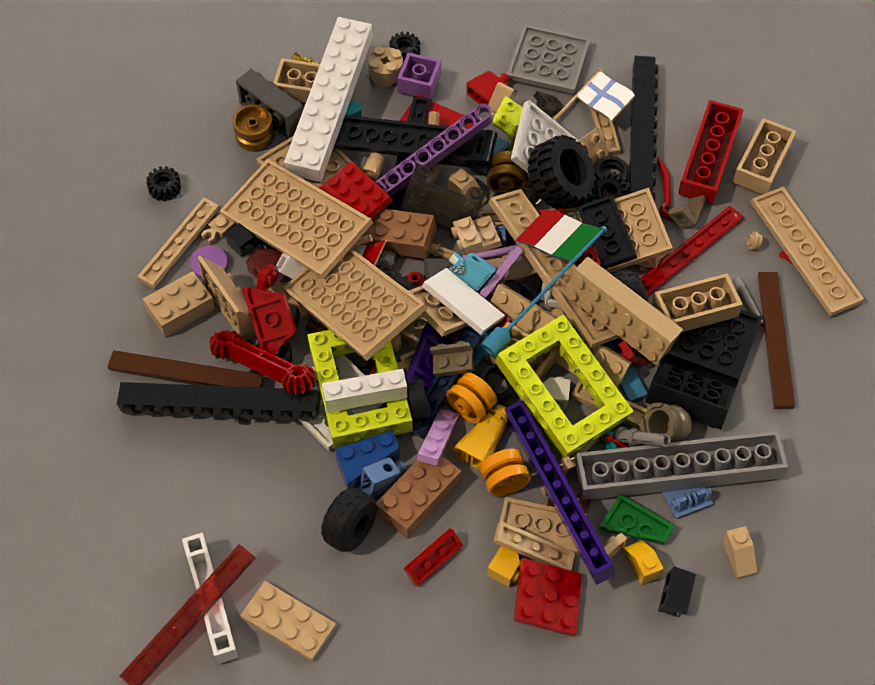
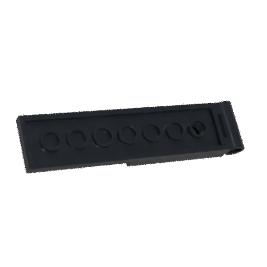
[334,115,498,169]

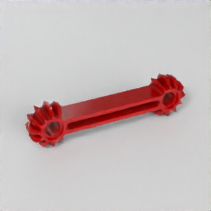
[209,329,316,395]

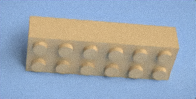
[563,257,683,365]

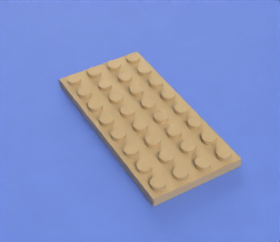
[220,159,373,279]
[282,248,428,361]

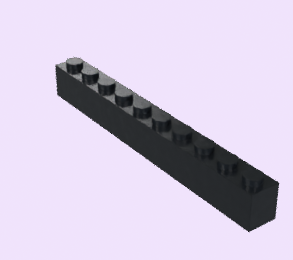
[629,55,658,202]
[117,382,321,422]

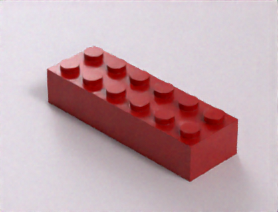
[678,100,744,204]

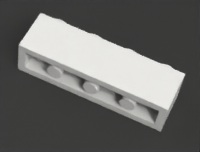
[322,369,407,413]

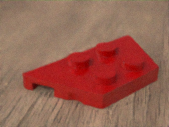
[242,287,297,355]

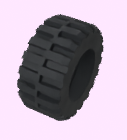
[527,135,596,209]

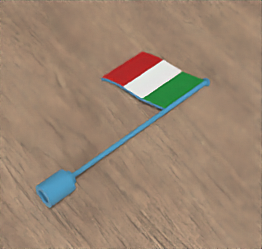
[481,209,607,358]

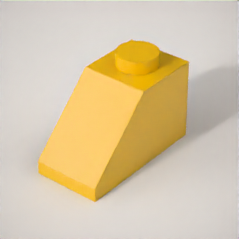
[623,540,664,586]
[487,546,520,587]

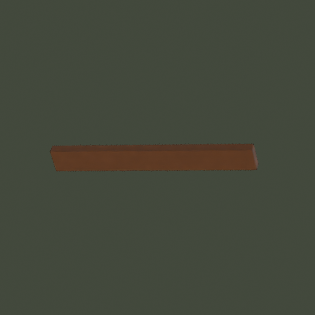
[758,272,795,409]
[107,350,264,387]

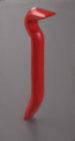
[657,157,672,219]

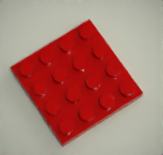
[319,161,393,219]

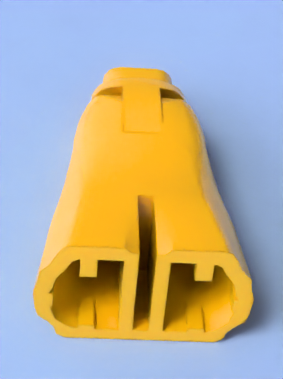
[452,404,508,470]

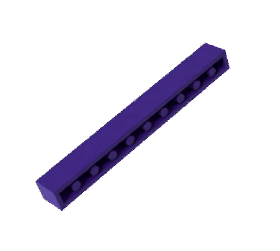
[505,400,615,585]

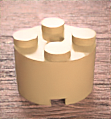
[368,46,403,88]

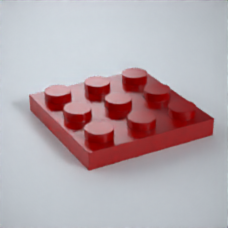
[513,558,582,637]

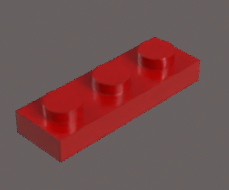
[403,528,464,586]

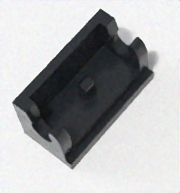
[658,566,696,617]

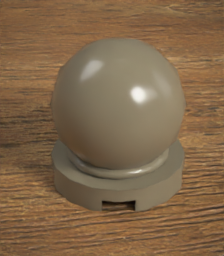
[640,403,692,443]

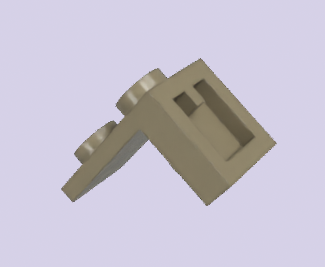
[668,195,706,228]

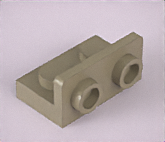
[430,341,474,377]

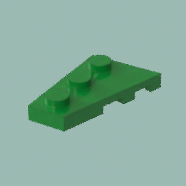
[599,494,675,545]

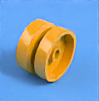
[446,372,497,424]
[479,448,531,497]

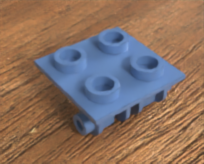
[662,487,713,518]

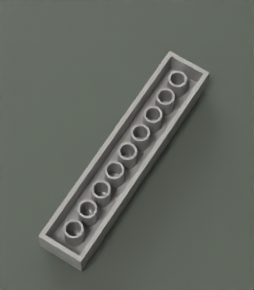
[575,431,788,500]

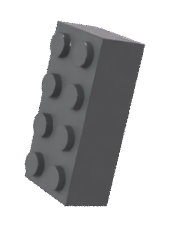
[236,68,303,139]

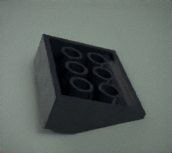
[645,356,738,430]

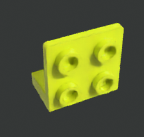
[491,96,523,151]

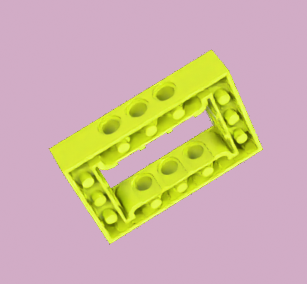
[495,314,634,458]
[307,330,413,449]

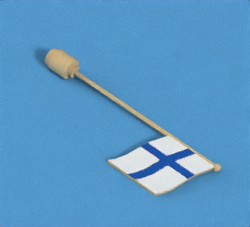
[553,68,635,122]

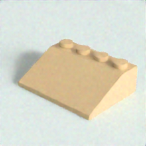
[197,255,256,341]

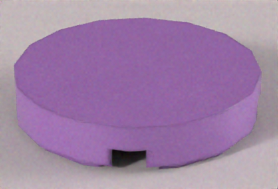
[190,246,228,280]

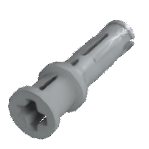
[614,427,671,447]

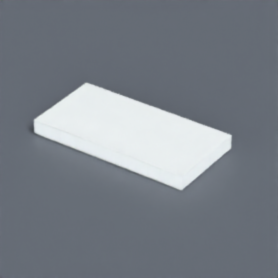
[422,268,505,335]

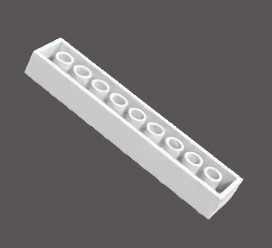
[284,17,373,182]

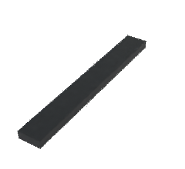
[384,96,431,211]

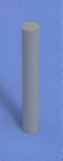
[733,276,764,326]

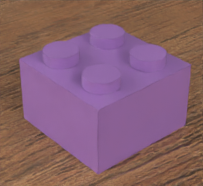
[397,52,441,99]

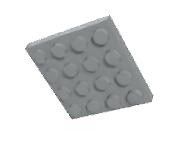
[507,24,591,94]

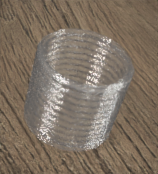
[375,249,397,272]

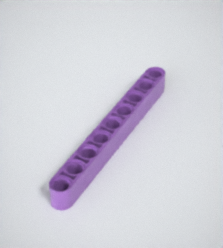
[375,104,494,197]

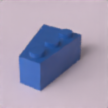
[335,430,400,489]

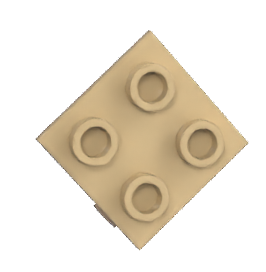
[577,127,609,167]

